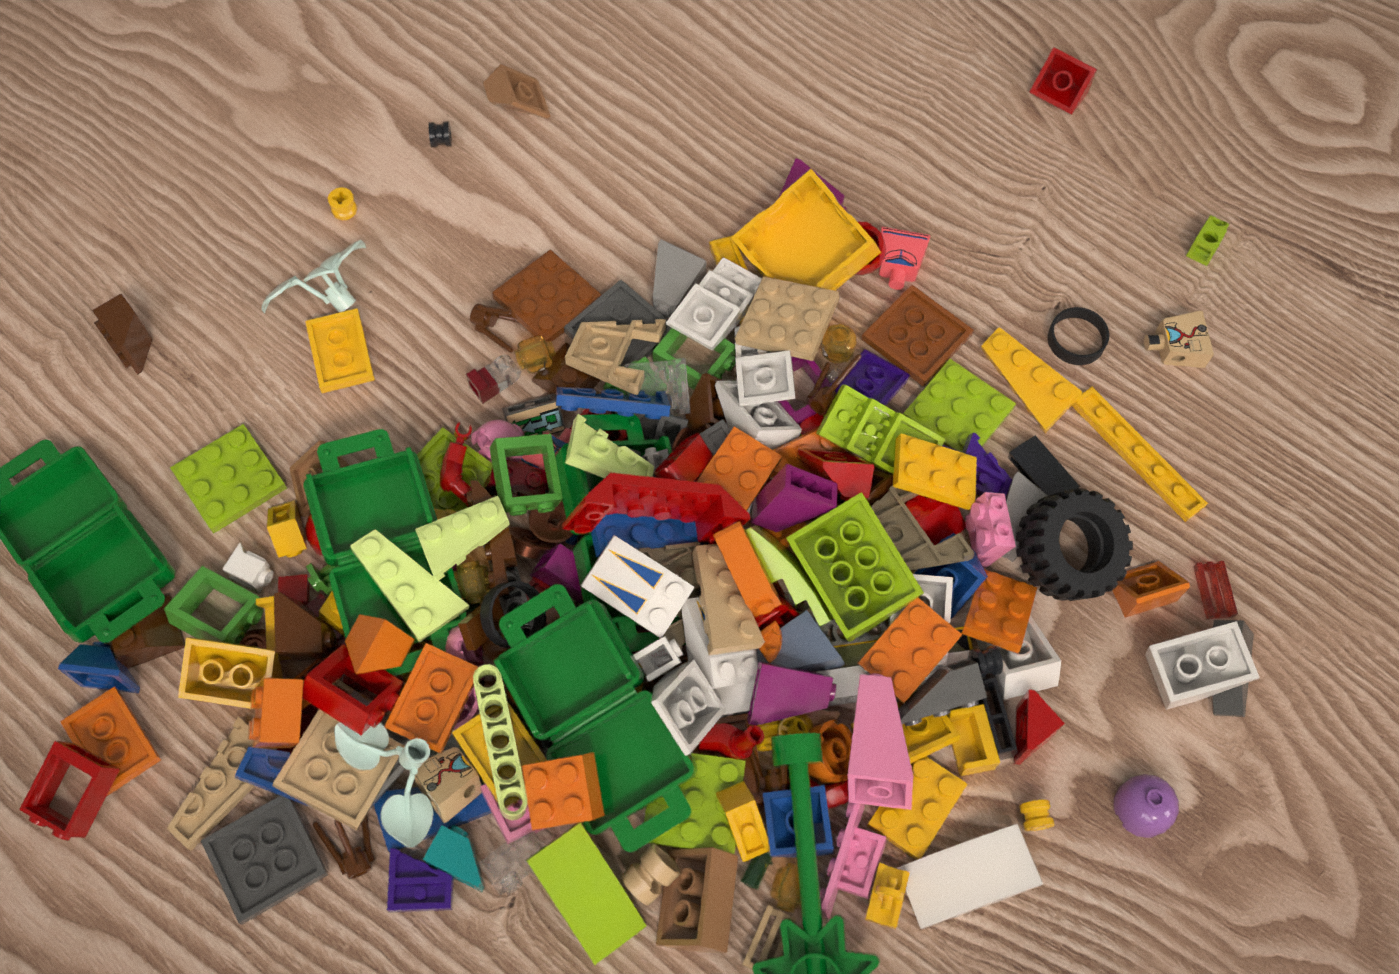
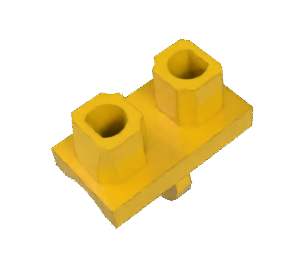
[865,863,910,929]

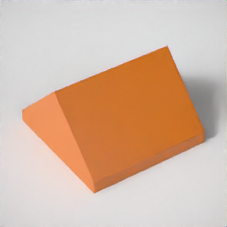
[1112,561,1190,618]

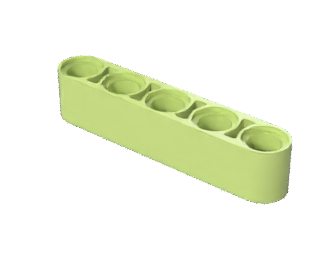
[473,664,527,820]

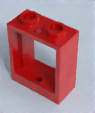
[302,644,403,736]
[19,741,120,841]

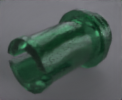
[740,852,773,891]

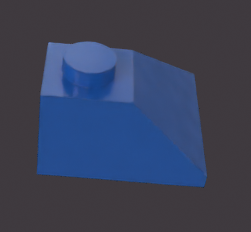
[914,533,988,619]
[58,642,140,694]
[763,785,833,858]

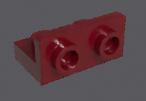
[484,459,547,497]

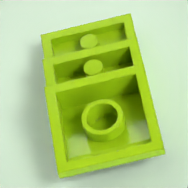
[816,384,945,476]
[746,525,833,626]
[526,822,647,965]

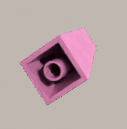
[848,674,913,810]

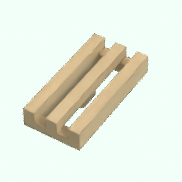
[742,905,797,970]

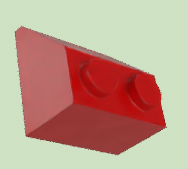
[797,449,874,501]
[904,495,966,545]

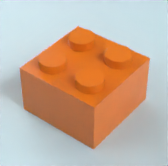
[248,678,303,748]
[522,752,604,830]

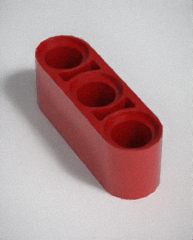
[654,433,713,482]

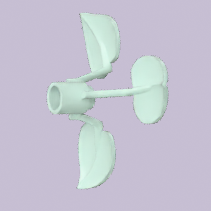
[261,240,366,313]
[334,723,466,848]

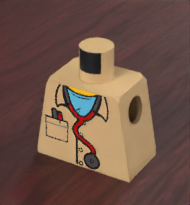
[1144,311,1214,368]
[414,747,481,823]

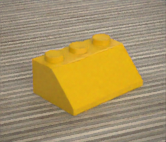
[178,637,283,709]

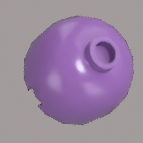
[1114,774,1179,838]

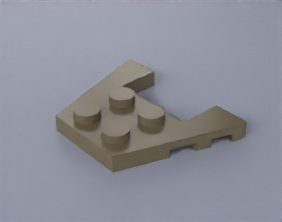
[871,485,975,570]
[638,542,701,649]

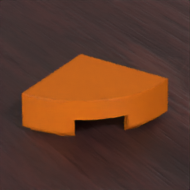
[759,621,782,663]

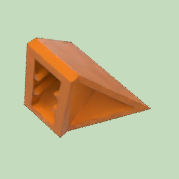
[345,614,415,674]

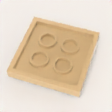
[735,276,840,361]
[273,709,405,831]

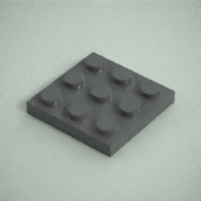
[564,280,671,368]
[200,796,329,925]

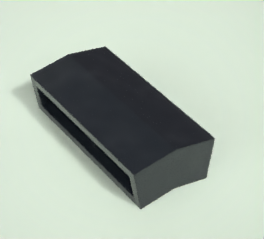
[1008,435,1080,496]
[978,677,1018,760]

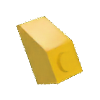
[267,500,307,558]

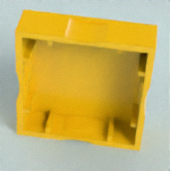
[731,169,881,291]

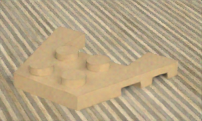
[565,319,666,395]

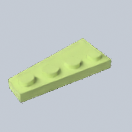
[350,529,469,643]

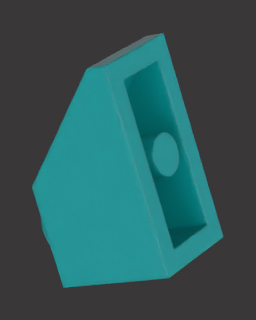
[423,825,485,893]

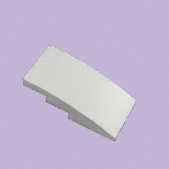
[666,257,762,350]
[735,327,795,406]
[897,824,1043,929]

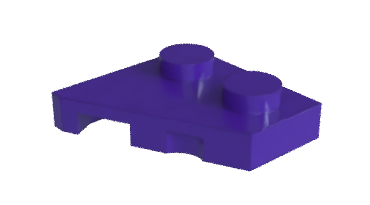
[962,432,1012,498]
[387,848,454,912]

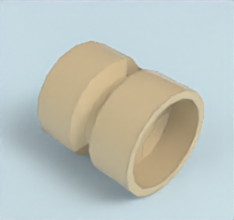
[621,844,681,905]

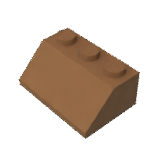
[656,847,738,953]

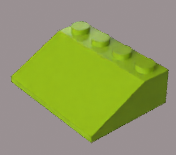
[786,492,924,642]

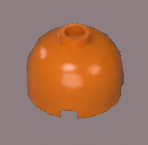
[808,720,853,783]

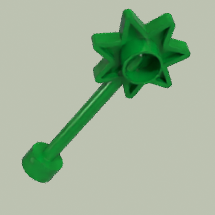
[752,733,880,974]

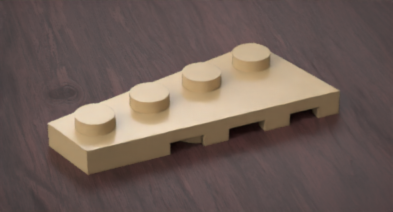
[692,544,765,656]
[167,717,274,851]

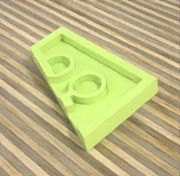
[565,414,654,478]
[415,496,510,582]

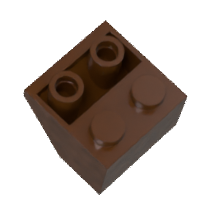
[92,293,153,375]

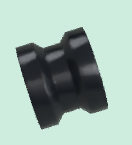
[428,121,452,148]
[968,645,1003,678]

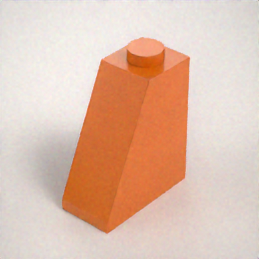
[713,521,781,617]

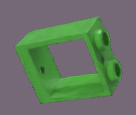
[653,328,736,390]
[489,434,563,516]
[164,566,264,645]

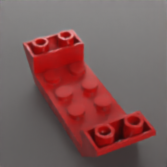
[562,472,750,544]

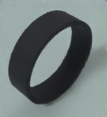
[1048,307,1109,365]
[480,581,546,648]

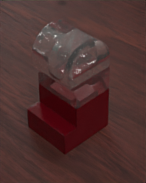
[466,354,522,404]

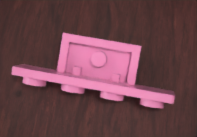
[820,803,887,919]

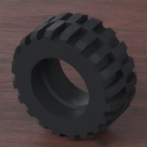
[1016,488,1133,601]

